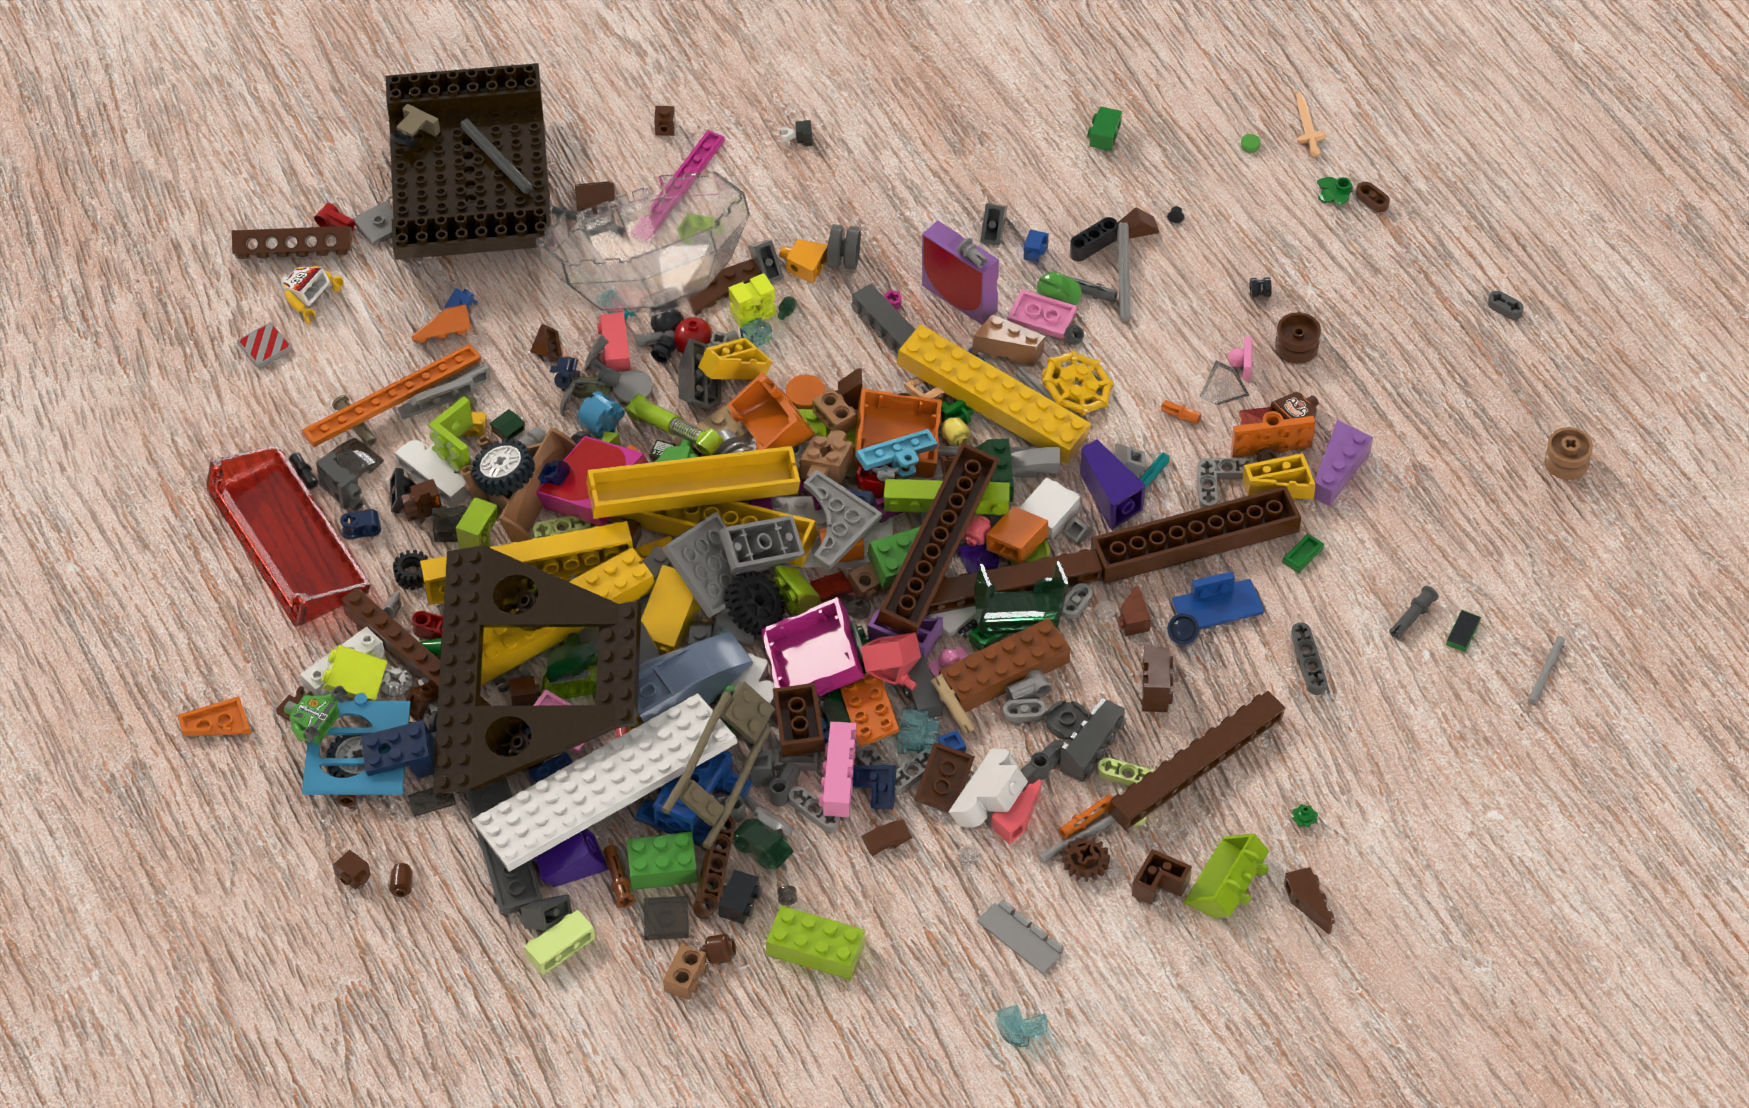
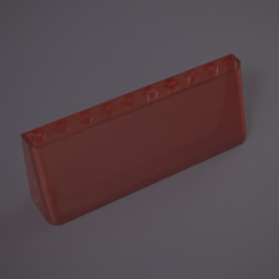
[206,444,371,626]

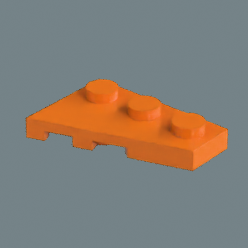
[177,696,251,736]

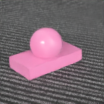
[1228,336,1253,380]
[927,646,969,679]

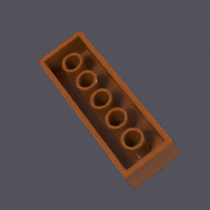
[939,618,1071,712]

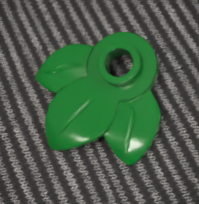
[1317,177,1353,205]

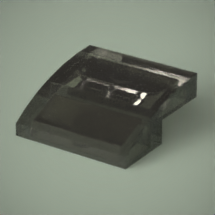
[329,438,384,479]

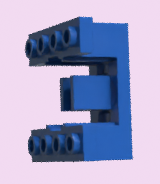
[636,751,753,848]

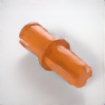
[1161,400,1202,425]

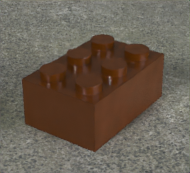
[773,683,825,757]

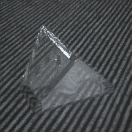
[1200,360,1250,405]

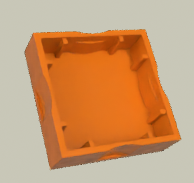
[853,388,942,478]

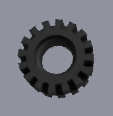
[393,550,428,590]

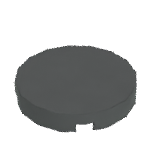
[1046,700,1088,740]

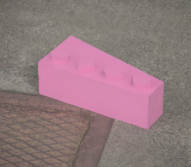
[819,722,856,817]

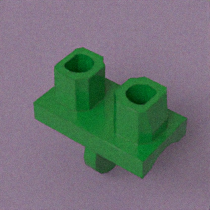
[941,398,974,424]

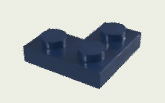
[853,765,897,809]

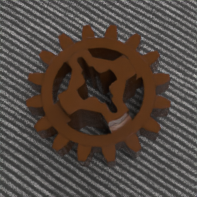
[1062,836,1110,882]

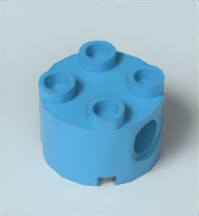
[577,391,625,438]

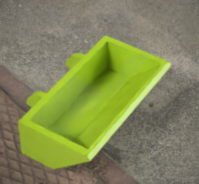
[1183,833,1269,918]

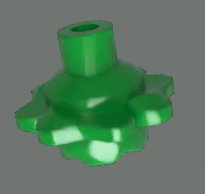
[1291,804,1318,828]

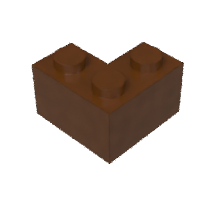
[1132,849,1192,905]

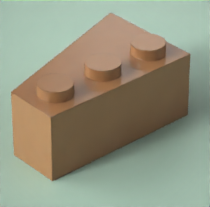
[971,314,1045,365]

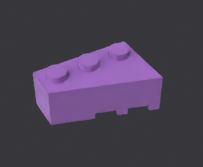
[867,610,943,660]

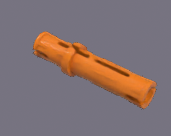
[1058,794,1113,840]

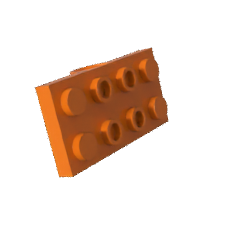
[1231,411,1315,458]

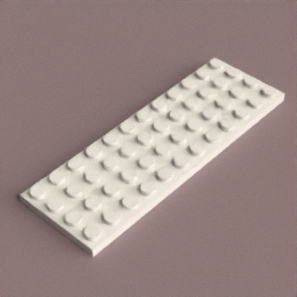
[472,693,738,872]

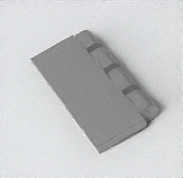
[977,900,1064,975]

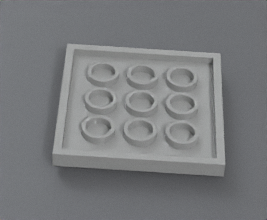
[662,512,737,618]

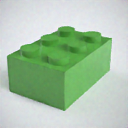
[866,526,921,589]
[626,832,698,890]

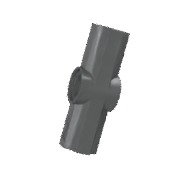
[1020,739,1064,792]

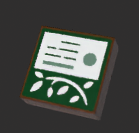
[649,440,676,461]

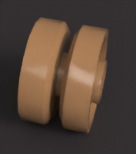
[1544,427,1593,480]

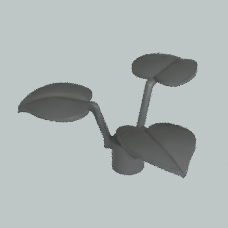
[560,335,621,417]

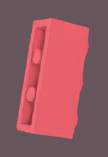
[597,312,631,372]

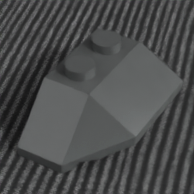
[678,338,721,409]

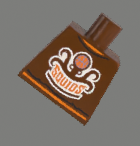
[1269,392,1319,420]

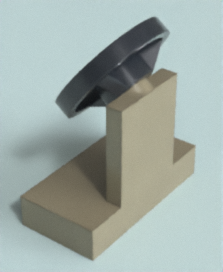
[390,104,440,146]

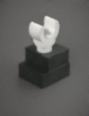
[781,120,812,146]

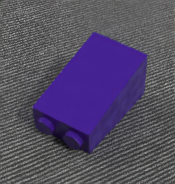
[1080,439,1145,530]

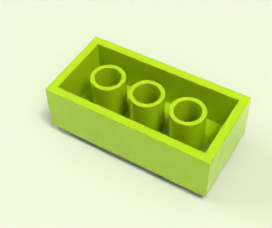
[766,905,865,980]

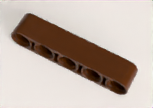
[693,816,735,919]

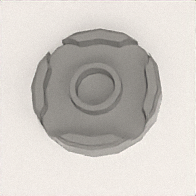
[613,370,653,404]
[753,806,794,836]

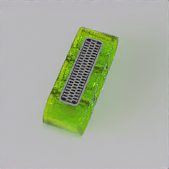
[541,666,597,699]

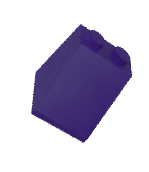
[533,828,608,887]

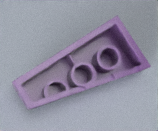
[1314,420,1373,506]

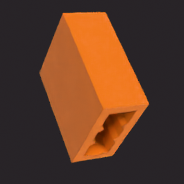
[986,506,1049,563]

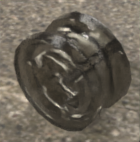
[777,885,798,905]

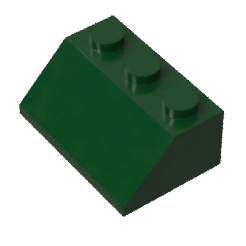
[976,438,1014,502]

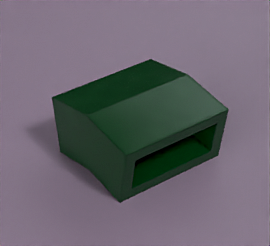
[490,409,525,441]

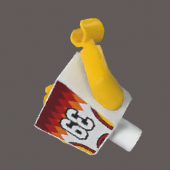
[281,266,344,324]

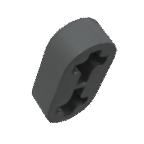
[1488,291,1524,320]

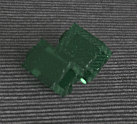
[733,819,794,869]

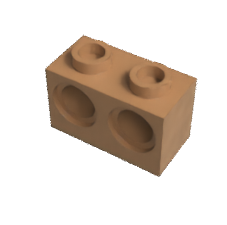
[812,388,857,433]
[847,561,891,601]
[663,944,709,1000]

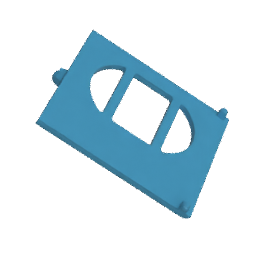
[302,693,411,795]

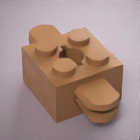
[800,430,853,485]

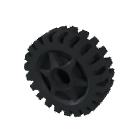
[724,571,785,635]

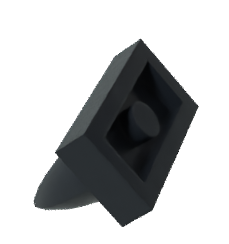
[390,468,416,513]

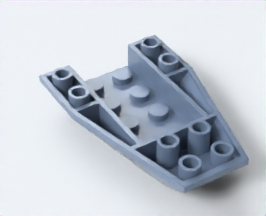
[638,632,753,724]

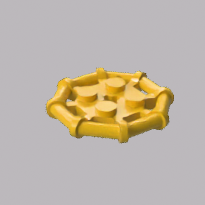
[1041,350,1114,416]

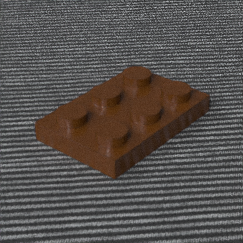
[914,742,975,813]

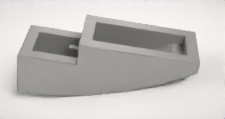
[1011,447,1060,478]

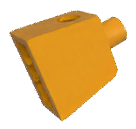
[779,239,828,284]

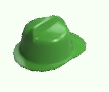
[1037,272,1082,305]

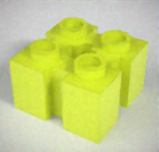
[729,273,776,329]

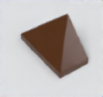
[530,324,562,362]

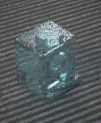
[740,318,773,348]

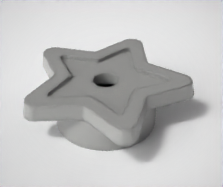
[872,465,899,481]

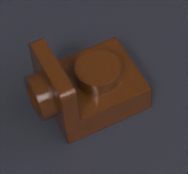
[406,684,439,721]

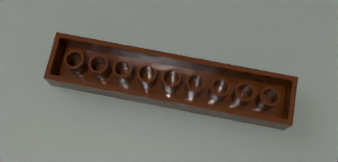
[876,442,1000,635]
[1091,486,1301,584]

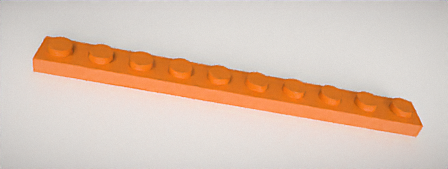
[302,344,481,448]

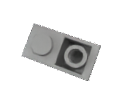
[1115,443,1146,477]

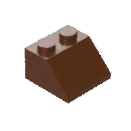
[575,181,616,213]

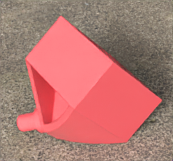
[860,632,921,691]

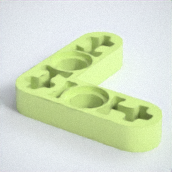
[533,516,592,538]
[1098,758,1154,826]

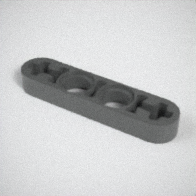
[1291,622,1327,695]

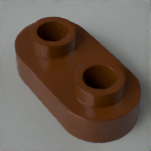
[1356,182,1390,212]

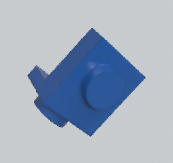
[443,288,478,309]

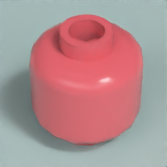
[964,515,992,547]

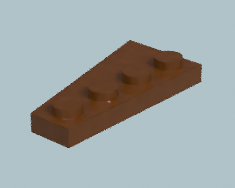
[680,259,761,316]

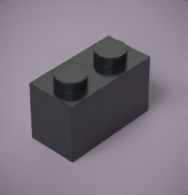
[718,869,762,924]

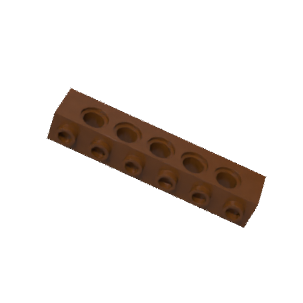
[231,226,352,259]

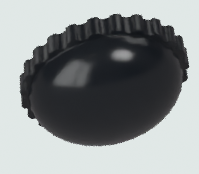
[651,307,684,333]

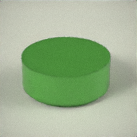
[1241,134,1260,153]

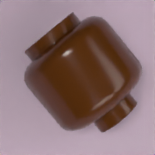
[702,934,736,964]

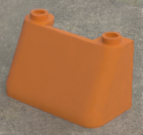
[727,372,816,450]

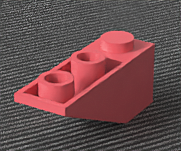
[991,779,1042,844]

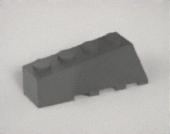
[1060,698,1126,782]

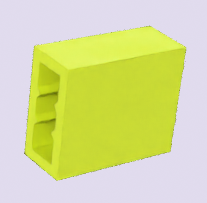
[321,645,387,701]

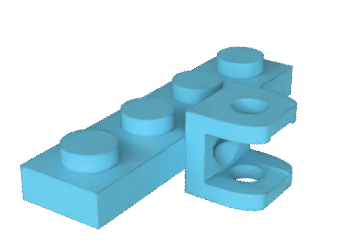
[856,429,938,479]

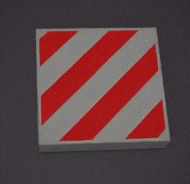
[237,322,293,369]

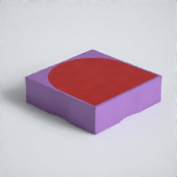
[922,220,999,325]

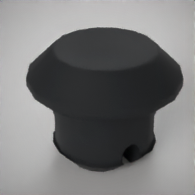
[1167,206,1185,223]

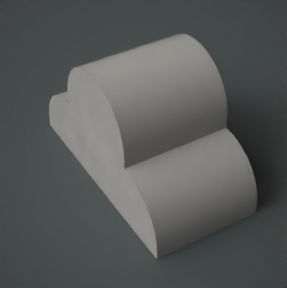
[719,515,805,577]

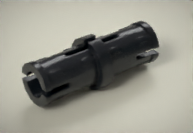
[289,452,319,489]

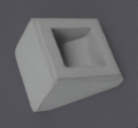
[1062,516,1093,545]
[382,591,402,619]

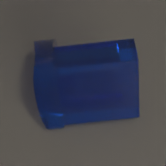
[538,460,571,485]

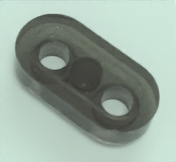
[830,593,871,619]

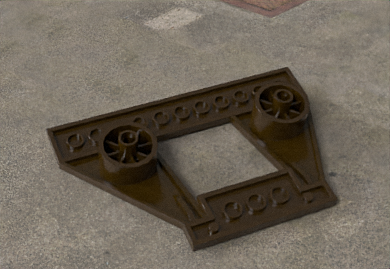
[433,545,642,796]

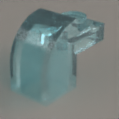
[996,1005,1048,1047]

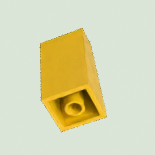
[641,565,701,655]

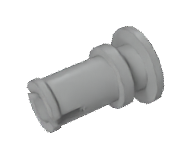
[957,238,988,268]

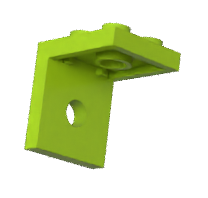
[428,396,473,472]

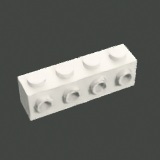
[300,627,385,696]

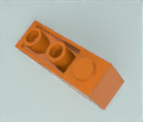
[411,304,471,343]

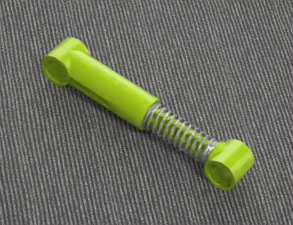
[624,393,724,456]

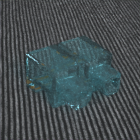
[898,708,939,754]

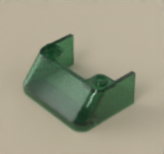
[974,562,1069,634]

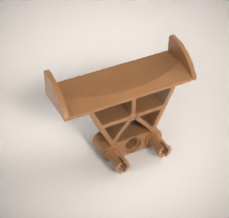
[460,427,577,542]

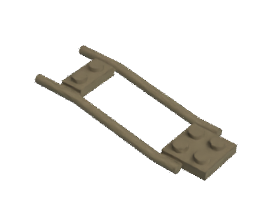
[662,681,775,849]

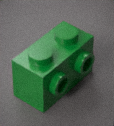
[1087,106,1122,151]

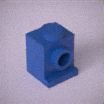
[1024,229,1049,262]

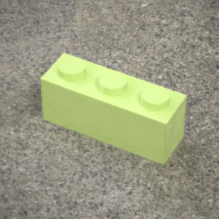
[524,910,595,976]

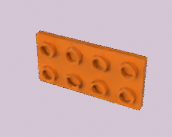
[840,673,900,747]

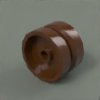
[1275,312,1321,364]

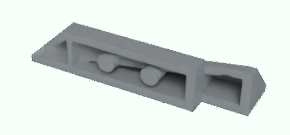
[398,364,491,419]

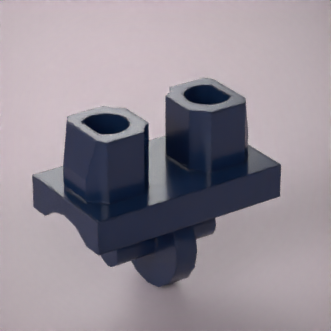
[550,356,581,389]

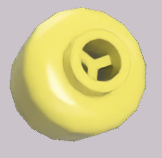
[941,418,971,446]

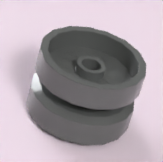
[827,224,861,270]

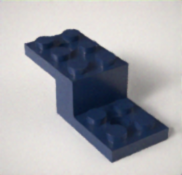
[361,720,436,778]

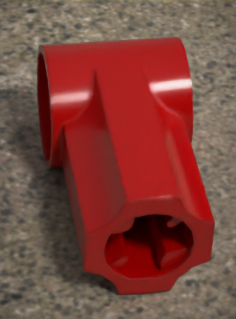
[314,203,356,232]

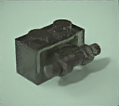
[432,505,468,542]

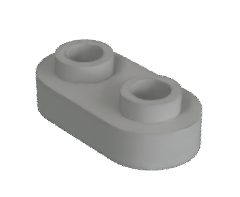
[1060,583,1093,619]
[1003,699,1046,722]

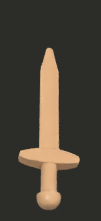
[1297,92,1326,157]

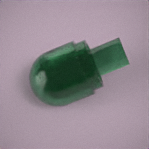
[778,296,797,320]

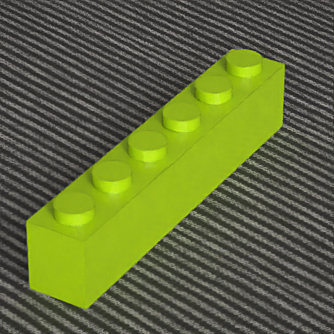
[884,479,1010,515]

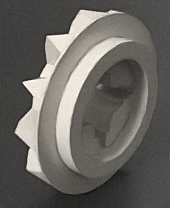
[380,666,413,696]

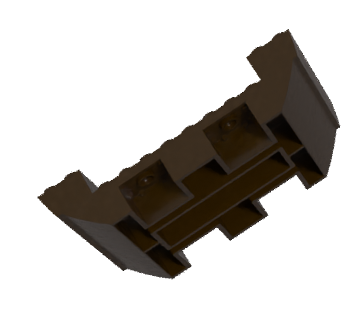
[385,63,553,260]

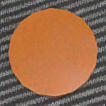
[786,374,826,409]

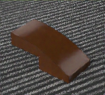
[861,819,913,857]

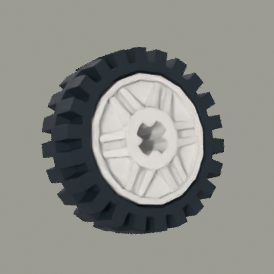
[472,439,535,496]

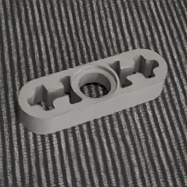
[788,786,840,833]

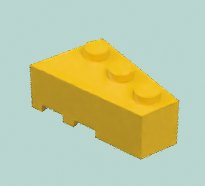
[698,337,773,380]
[1242,453,1316,500]

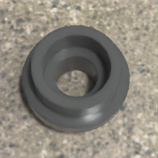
[1065,325,1084,345]

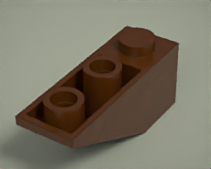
[1284,867,1335,934]

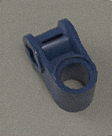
[340,509,381,540]

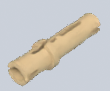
[931,674,976,735]

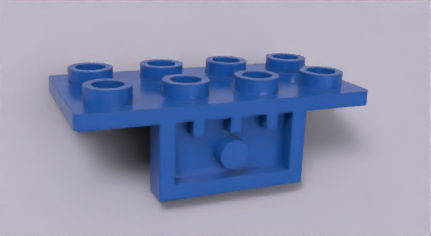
[1172,571,1264,629]

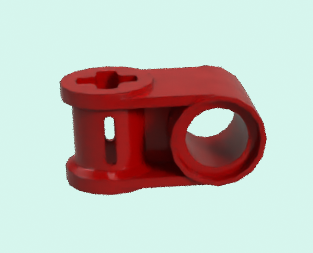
[412,611,443,640]

